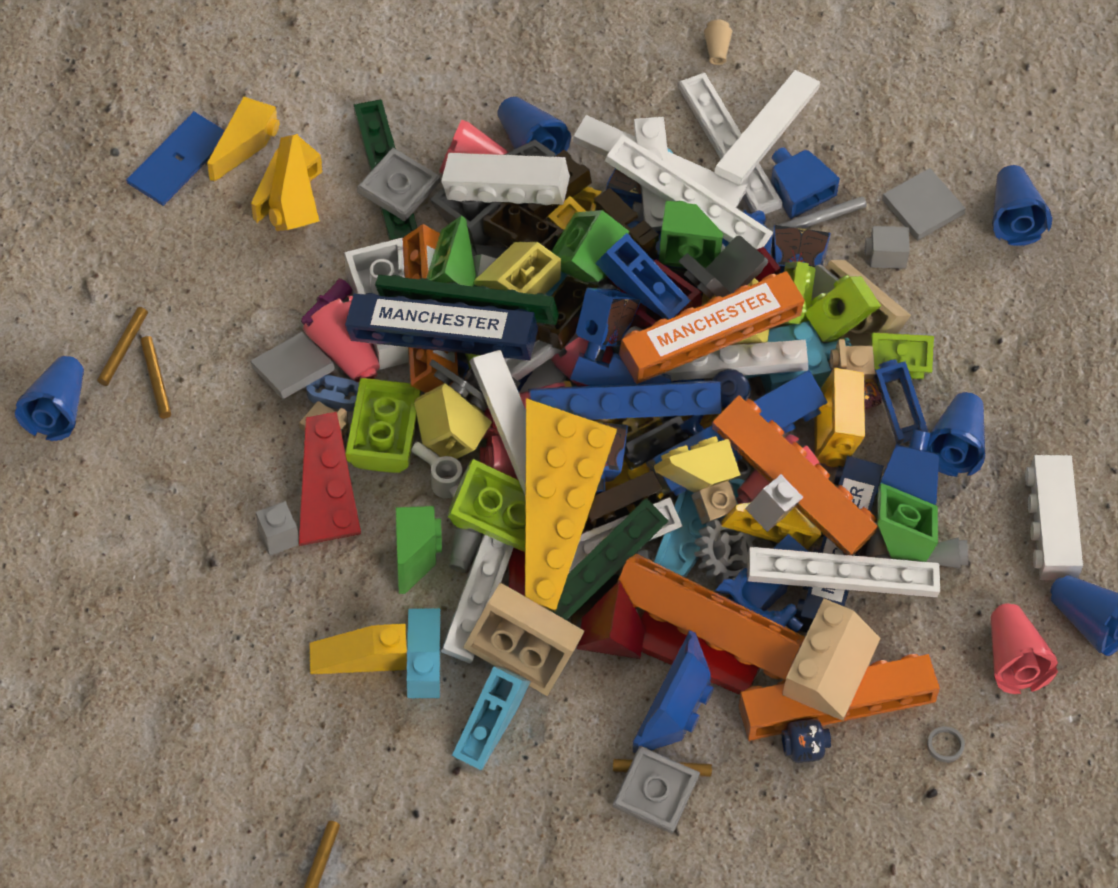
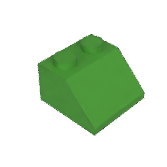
[659,200,723,269]
[551,210,630,283]
[877,483,938,562]
[396,506,442,594]

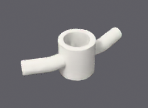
[411,442,462,498]

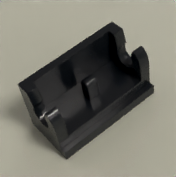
[624,416,690,470]

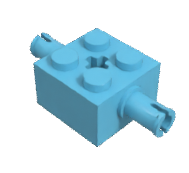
[744,321,852,394]

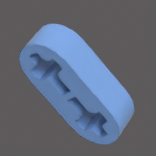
[306,375,359,412]

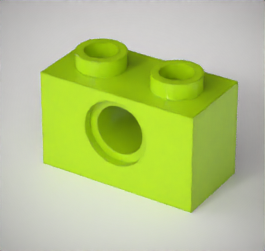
[805,275,881,342]

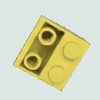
[474,242,561,294]
[414,383,492,459]
[654,436,740,493]

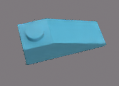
[407,609,441,698]
[452,666,531,770]

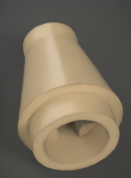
[704,20,732,65]

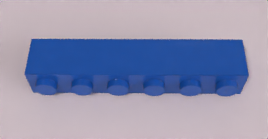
[645,370,828,496]
[528,381,721,420]

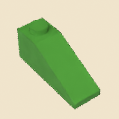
[426,215,476,286]

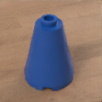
[497,96,571,155]
[992,165,1053,246]
[15,356,84,441]
[927,392,985,477]
[1050,575,1118,656]

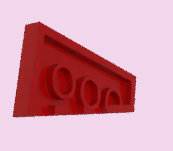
[299,412,361,546]

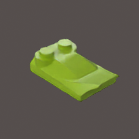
[345,378,421,473]
[447,459,525,552]

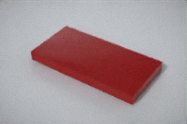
[641,610,761,695]

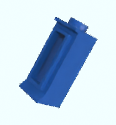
[874,359,928,445]

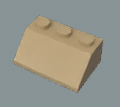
[825,260,911,346]
[463,583,584,696]
[783,599,880,721]

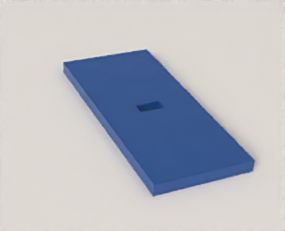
[126,111,225,206]

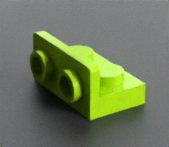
[782,261,816,325]
[871,333,934,379]

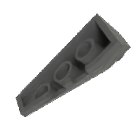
[430,140,556,245]

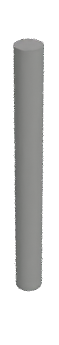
[768,196,867,236]

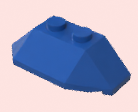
[633,630,714,753]

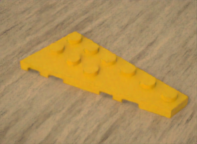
[525,398,617,612]

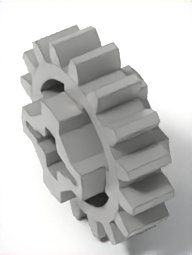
[694,516,759,585]

